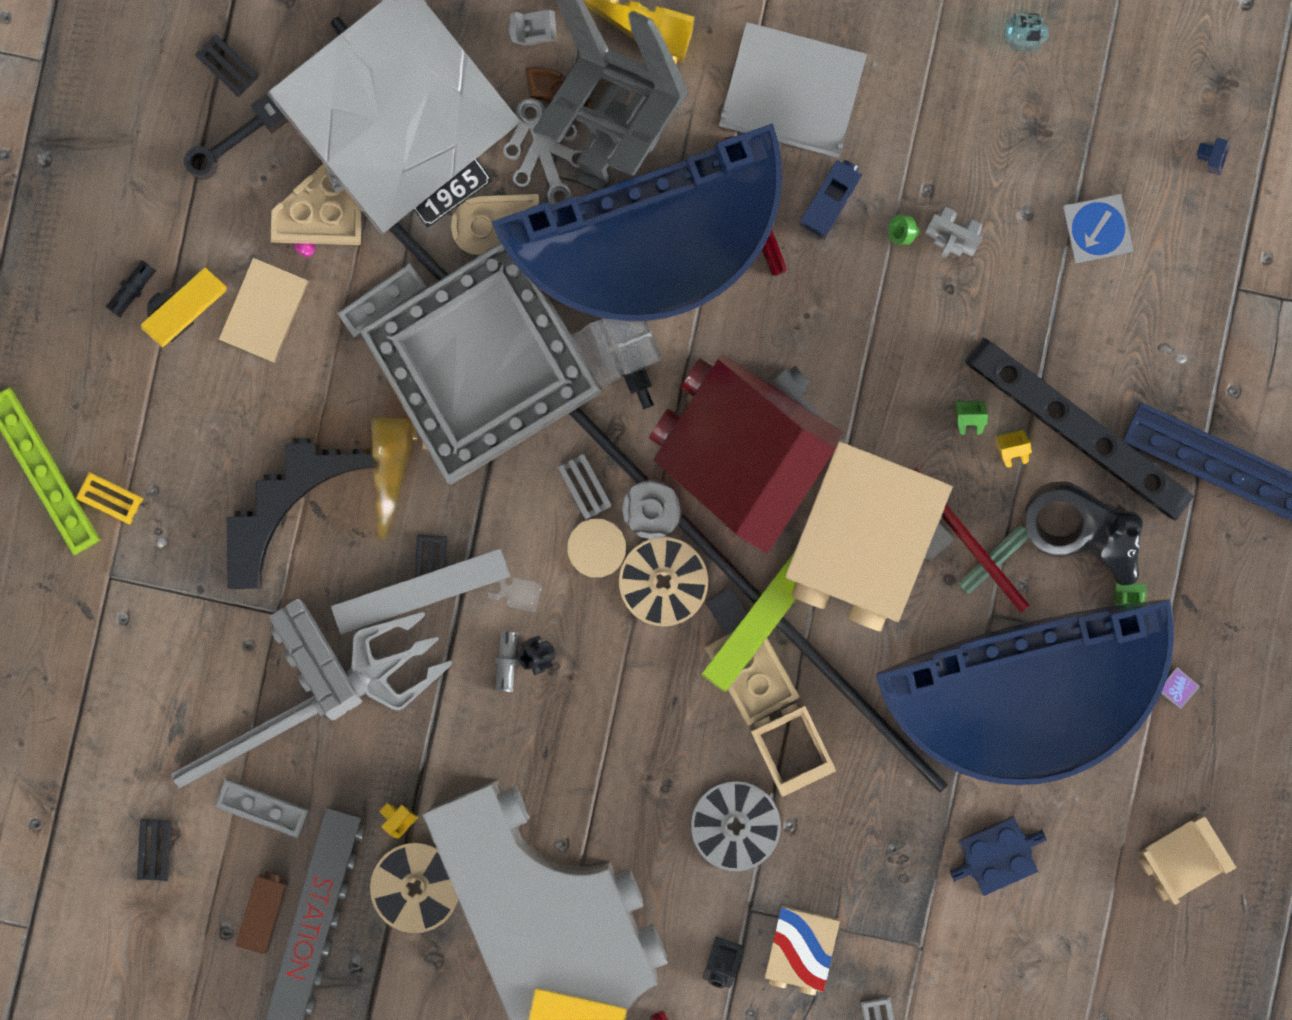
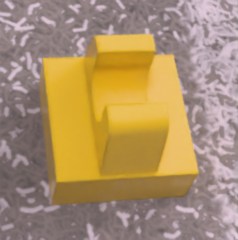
[995,430,1032,468]
[379,802,419,839]

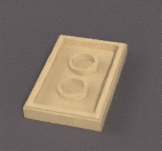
[219,258,309,363]
[704,631,800,726]

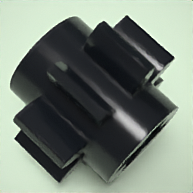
[518,635,555,675]

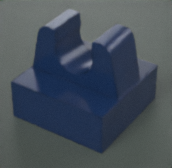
[1196,137,1230,175]

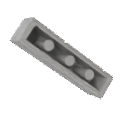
[269,599,362,720]

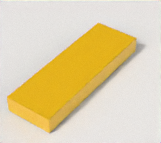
[141,268,226,348]
[529,988,627,1020]

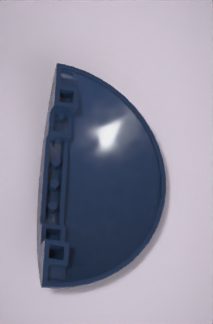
[491,123,782,322]
[875,599,1174,785]

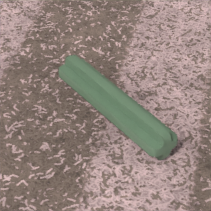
[958,525,1030,594]

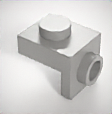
[508,10,557,46]

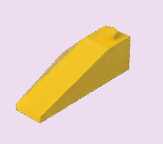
[583,0,694,64]

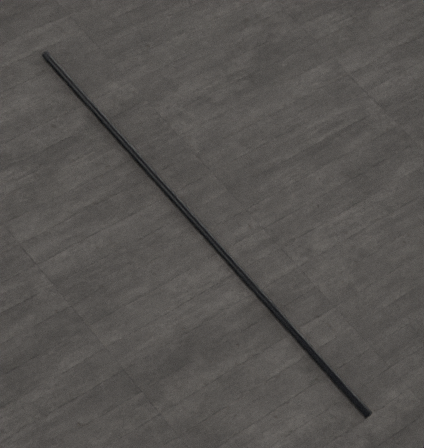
[388,222,948,793]

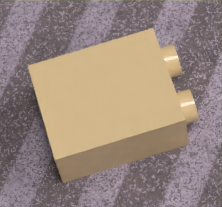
[785,441,953,632]

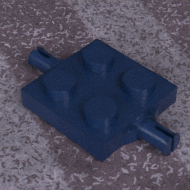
[949,816,1047,896]

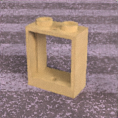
[750,703,836,797]

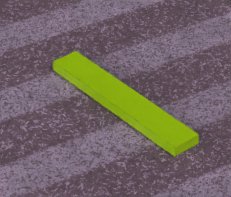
[0,387,101,555]
[701,550,796,693]

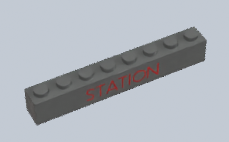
[265,806,366,1020]

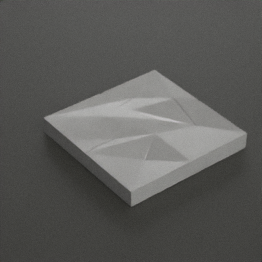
[268,0,521,235]
[359,243,604,484]

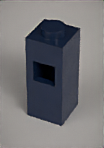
[799,160,862,240]

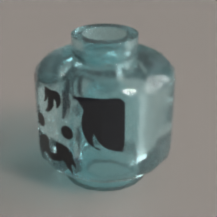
[1004,13,1049,52]

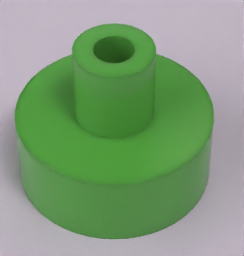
[888,215,920,245]

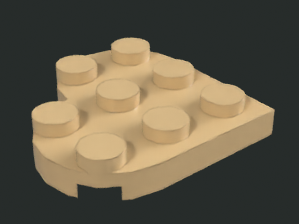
[451,194,539,256]

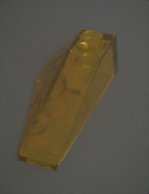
[371,418,418,541]

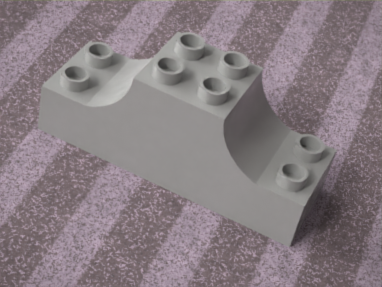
[423,780,668,1020]

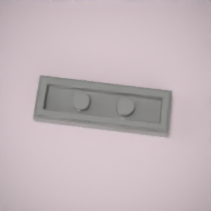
[337,263,427,338]
[214,779,309,838]

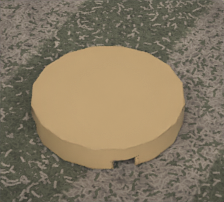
[567,519,626,578]

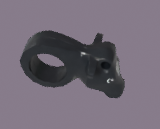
[1025,481,1143,586]

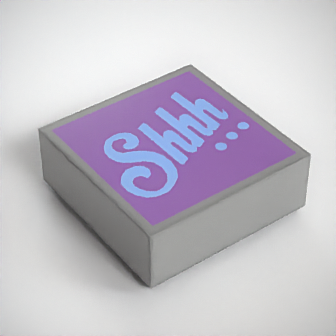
[1161,667,1200,709]

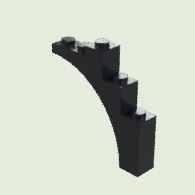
[226,438,378,589]

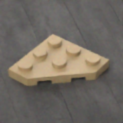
[271,164,361,245]

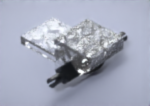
[571,317,662,410]

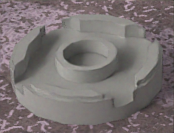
[622,479,682,539]

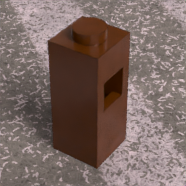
[236,871,289,954]

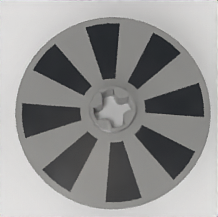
[691,781,781,871]

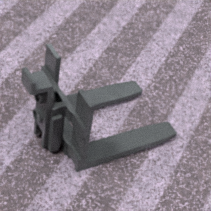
[533,0,688,191]

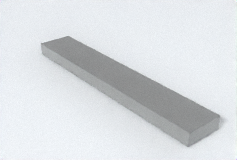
[331,548,511,635]

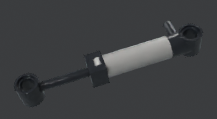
[184,17,348,180]

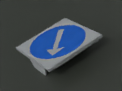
[1063,194,1134,264]

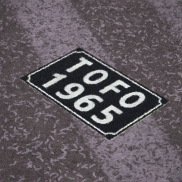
[413,158,493,228]

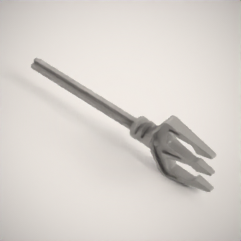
[171,611,452,789]

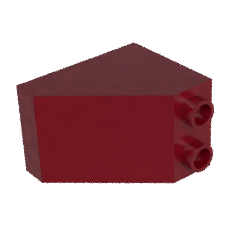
[649,355,843,554]

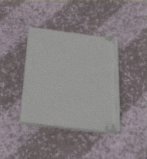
[719,22,867,158]

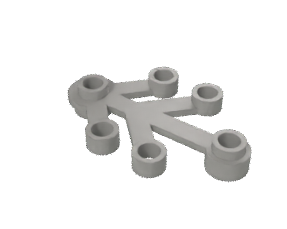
[503,98,583,205]

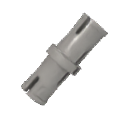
[494,631,519,692]

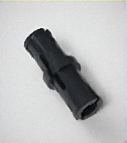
[105,259,156,318]

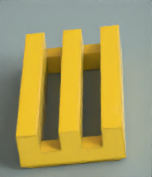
[76,472,144,525]

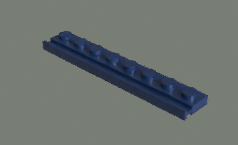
[1122,402,1292,521]

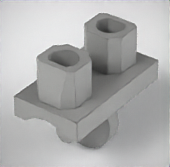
[925,206,983,259]

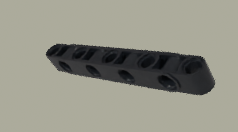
[964,337,1194,521]

